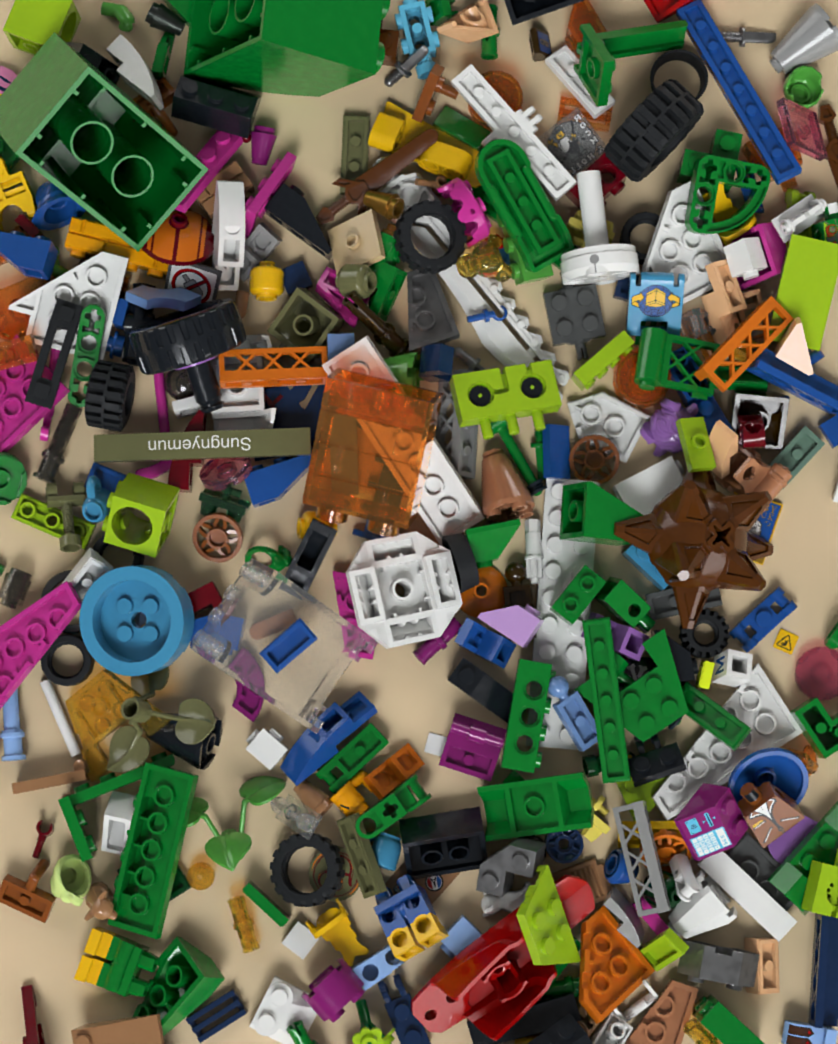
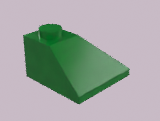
[465,519,521,569]

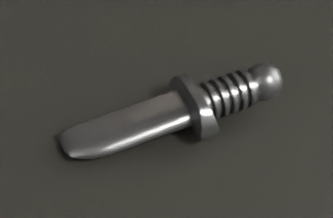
[720,27,776,47]
[384,44,428,87]
[454,347,486,371]

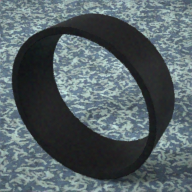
[650,49,708,100]
[442,533,479,593]

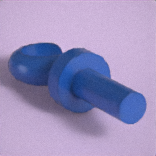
[467,305,507,323]

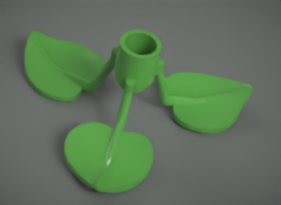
[187,776,286,871]

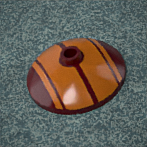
[142,209,214,266]

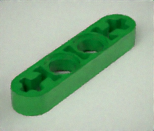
[68,304,106,407]

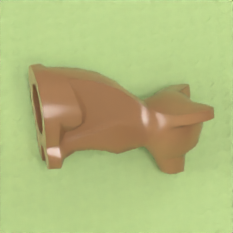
[84,882,118,921]

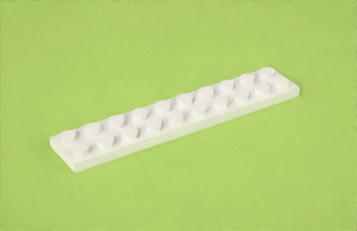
[526,479,600,750]

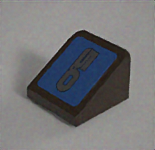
[529,27,552,62]

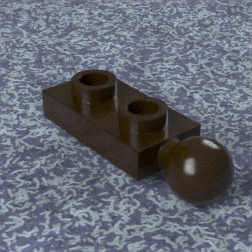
[503,562,537,641]

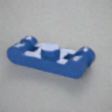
[728,586,798,653]

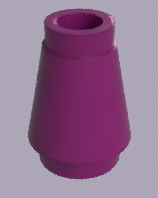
[251,125,277,166]

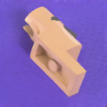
[701,259,747,345]

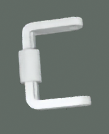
[613,979,659,1022]

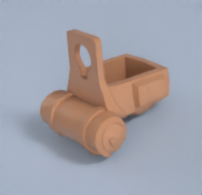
[712,444,793,512]

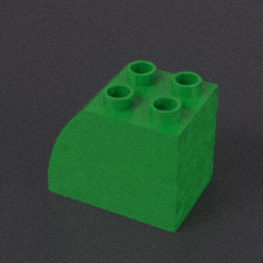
[184,0,390,97]
[0,32,209,251]

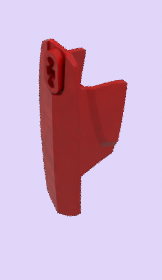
[411,875,595,1041]

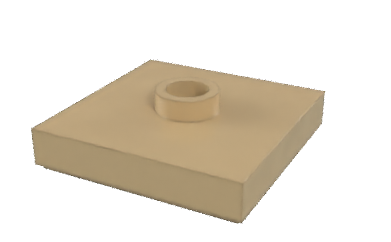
[327,209,386,275]

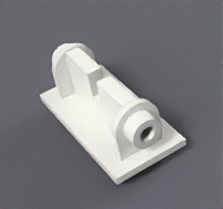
[771,194,827,243]

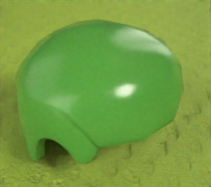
[783,65,824,110]

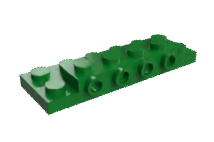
[107,762,199,939]

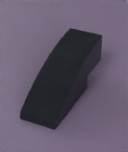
[279,518,338,600]

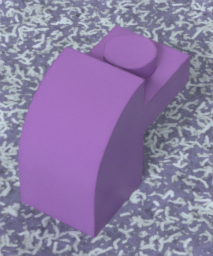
[581,612,650,661]

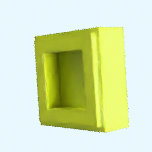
[695,661,715,690]

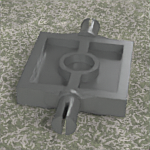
[543,272,606,361]

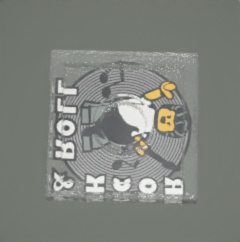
[538,107,606,178]

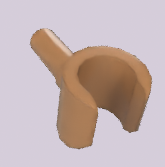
[415,175,447,197]

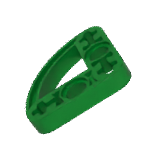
[685,155,770,235]

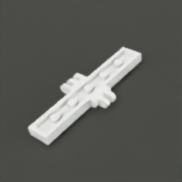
[451,64,577,201]

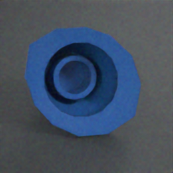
[31,181,86,231]

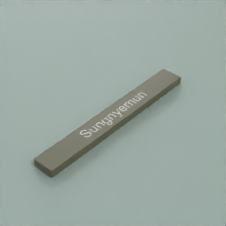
[94,427,311,463]

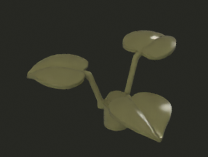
[106,667,216,772]

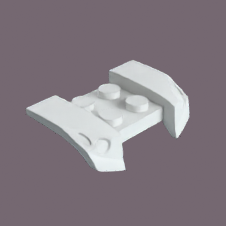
[210,334,276,431]

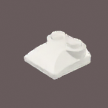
[249,976,317,1044]

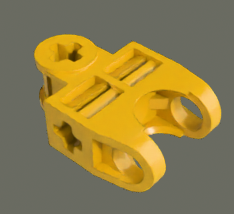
[0,156,37,232]

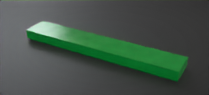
[582,617,631,783]

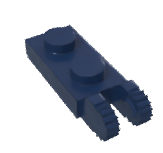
[378,974,431,1044]

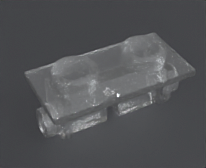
[271,794,323,840]

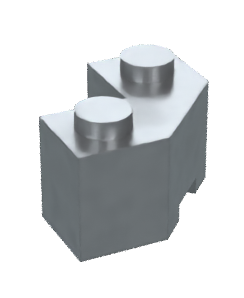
[476,837,546,897]
[677,939,760,991]

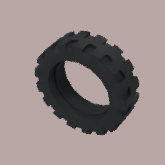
[393,200,467,274]
[270,833,345,907]

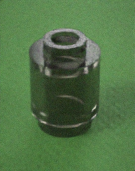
[0,568,32,609]

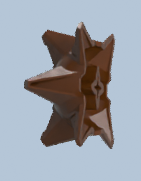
[614,469,774,630]

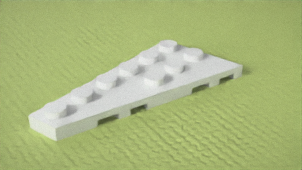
[651,663,803,821]

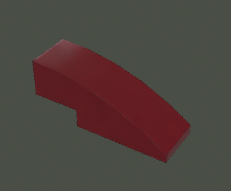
[168,410,207,493]

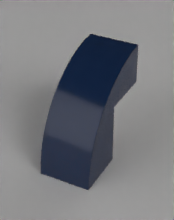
[418,343,454,382]

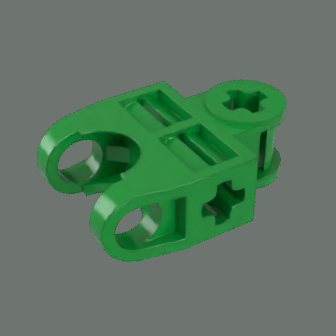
[355,774,432,839]

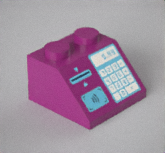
[674,783,749,861]

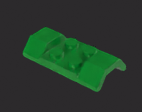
[477,772,594,842]
[767,801,838,915]

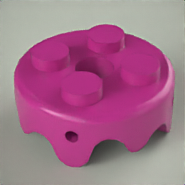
[437,178,492,248]

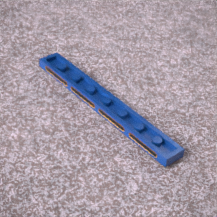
[676,0,802,185]

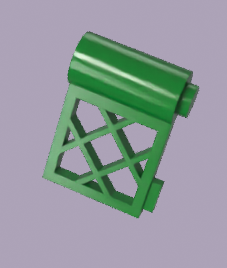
[634,327,720,400]

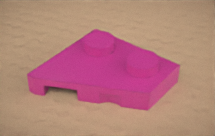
[315,267,374,328]

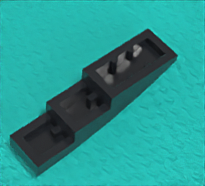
[467,992,582,1044]

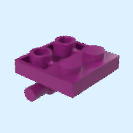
[439,713,507,782]

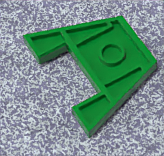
[574,628,689,742]

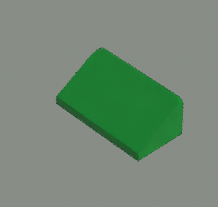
[433,106,491,151]

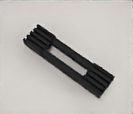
[25,298,84,410]

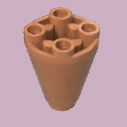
[482,448,535,524]

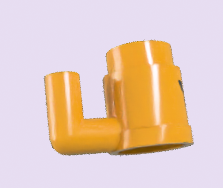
[330,770,372,817]

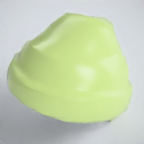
[50,854,92,906]

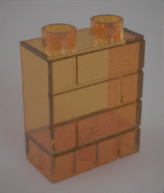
[302,368,443,537]

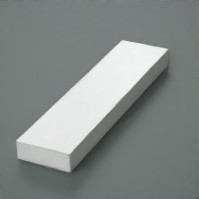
[697,851,797,942]

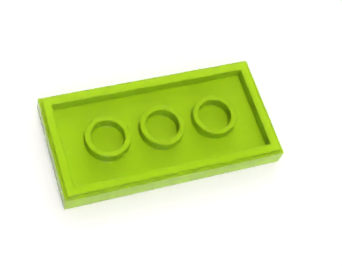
[769,234,838,351]

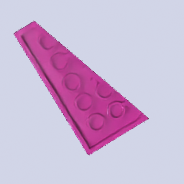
[0,334,70,452]
[0,581,82,709]

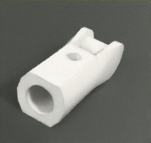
[669,854,700,903]

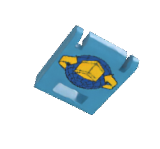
[626,272,685,336]

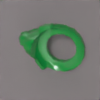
[245,545,293,577]

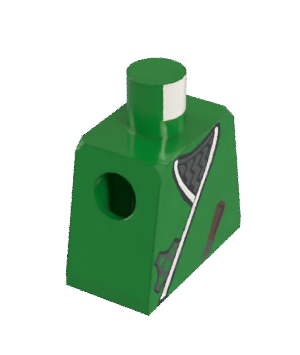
[594,577,656,633]

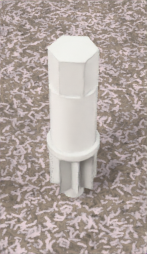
[524,519,543,584]

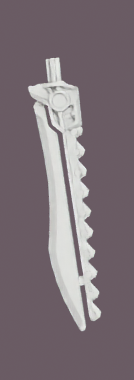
[372,156,570,400]

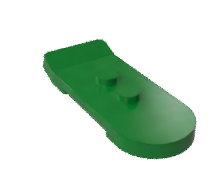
[475,139,574,273]

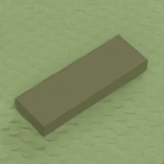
[340,115,370,195]
[336,812,387,899]

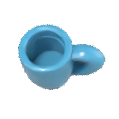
[82,475,111,522]
[369,832,401,871]

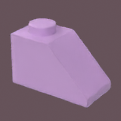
[477,604,544,648]

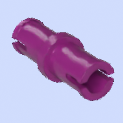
[412,617,462,665]

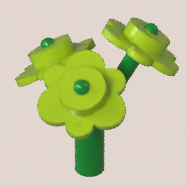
[352,999,396,1044]

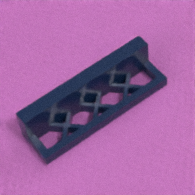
[808,913,838,1028]

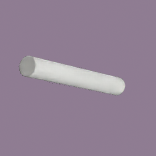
[40,679,82,757]

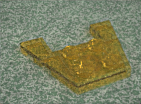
[65,669,171,782]

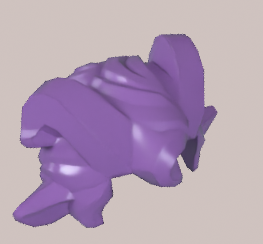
[640,398,698,457]

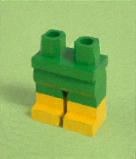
[74,927,160,997]

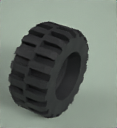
[604,79,704,182]

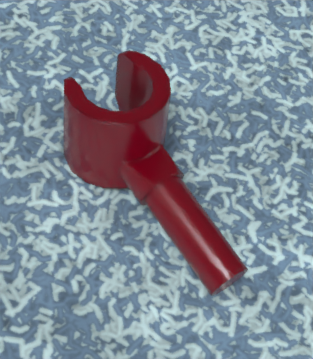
[32,820,54,859]

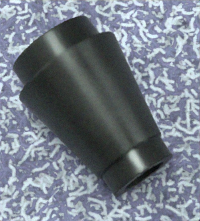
[145,2,186,36]

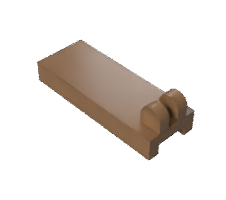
[12,759,90,794]

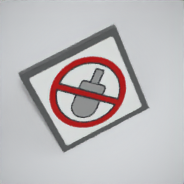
[164,263,222,303]

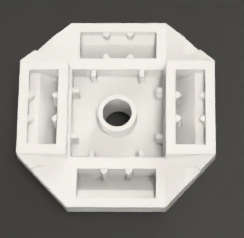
[346,531,463,649]

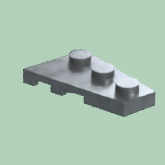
[407,269,460,353]

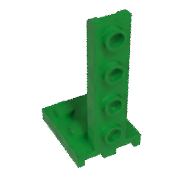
[574,20,688,107]
[58,751,175,862]

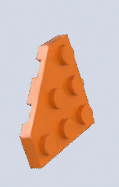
[579,905,655,1024]

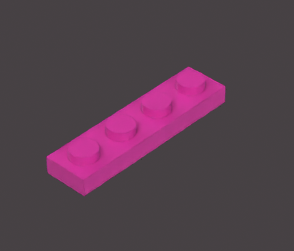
[175,130,243,213]

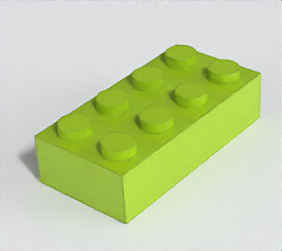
[571,330,635,391]

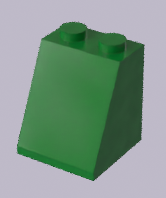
[560,481,643,546]

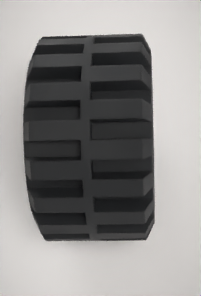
[85,360,135,432]

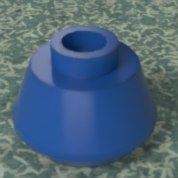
[604,848,639,884]

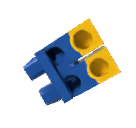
[373,874,449,962]

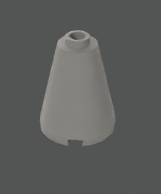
[769,3,838,74]

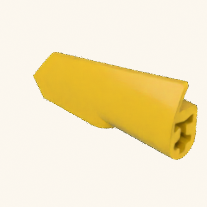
[368,101,481,188]

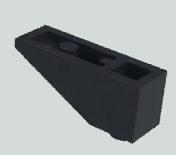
[265,183,332,260]
[447,658,526,723]

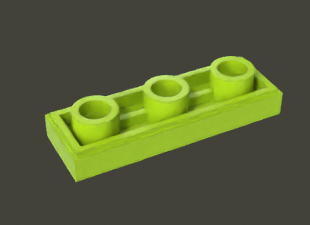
[11,493,96,550]

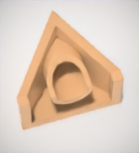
[436,0,499,44]

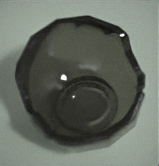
[164,369,194,400]

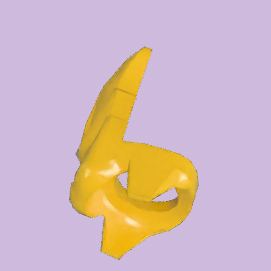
[702,184,757,246]
[305,898,369,967]

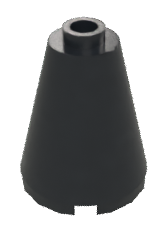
[143,712,222,770]

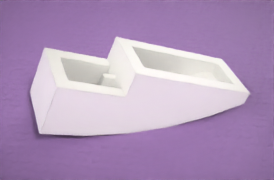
[106,34,164,111]

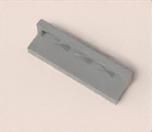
[436,369,478,479]
[612,801,671,917]

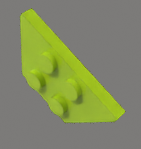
[516,865,581,965]

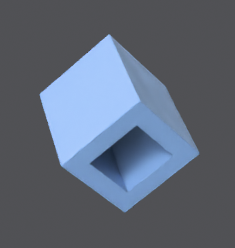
[440,914,482,958]

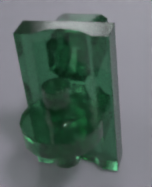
[198,478,252,525]

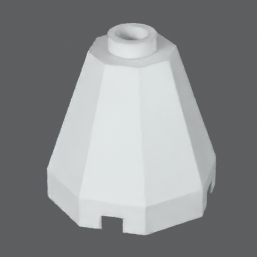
[668,869,737,939]

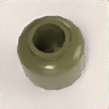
[335,264,377,299]

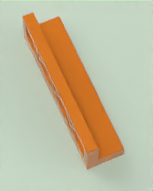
[693,296,794,393]
[218,346,329,389]

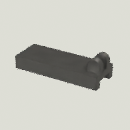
[645,588,723,620]

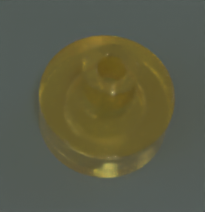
[187,862,215,890]

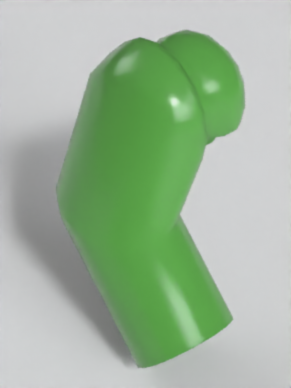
[101,2,135,32]

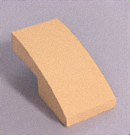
[709,420,738,479]

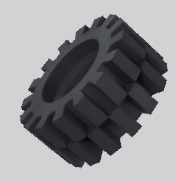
[679,609,730,658]

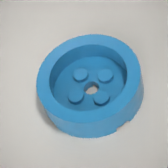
[79,565,194,676]

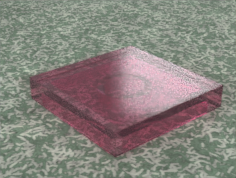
[777,97,828,161]

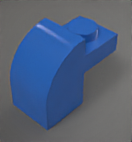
[454,618,516,669]

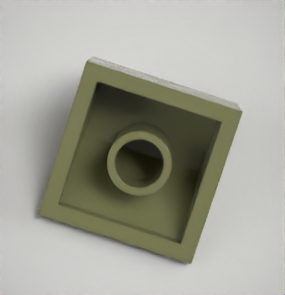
[267,287,346,363]

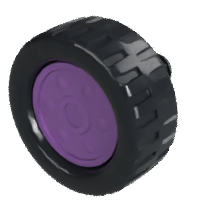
[129,298,246,413]

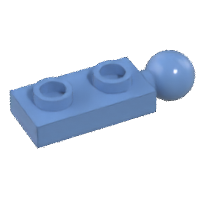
[548,676,598,752]

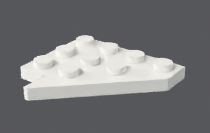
[637,180,726,304]
[8,251,129,360]

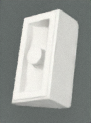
[62,548,114,602]

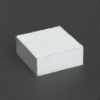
[172,396,201,419]
[282,920,320,960]

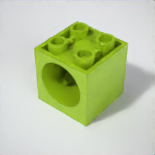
[3,0,81,55]
[102,472,180,558]

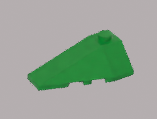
[133,936,225,1036]

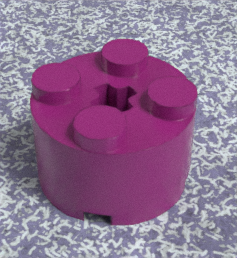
[301,958,365,1023]

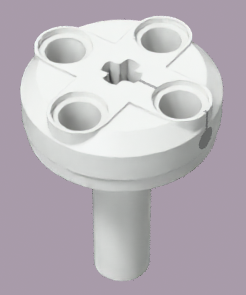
[560,170,640,285]

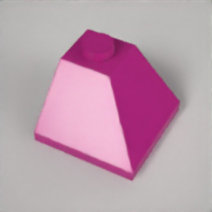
[722,223,787,291]

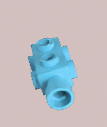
[394,0,440,79]

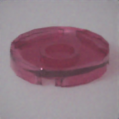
[199,458,252,491]
[794,647,838,700]

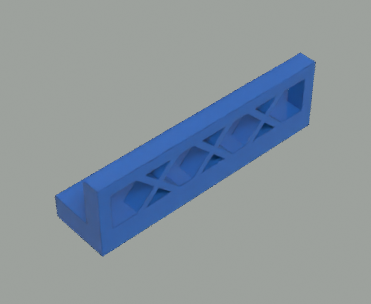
[746,348,838,415]

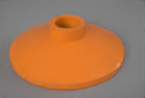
[460,567,507,618]

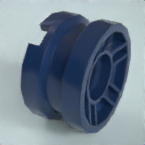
[544,830,584,864]

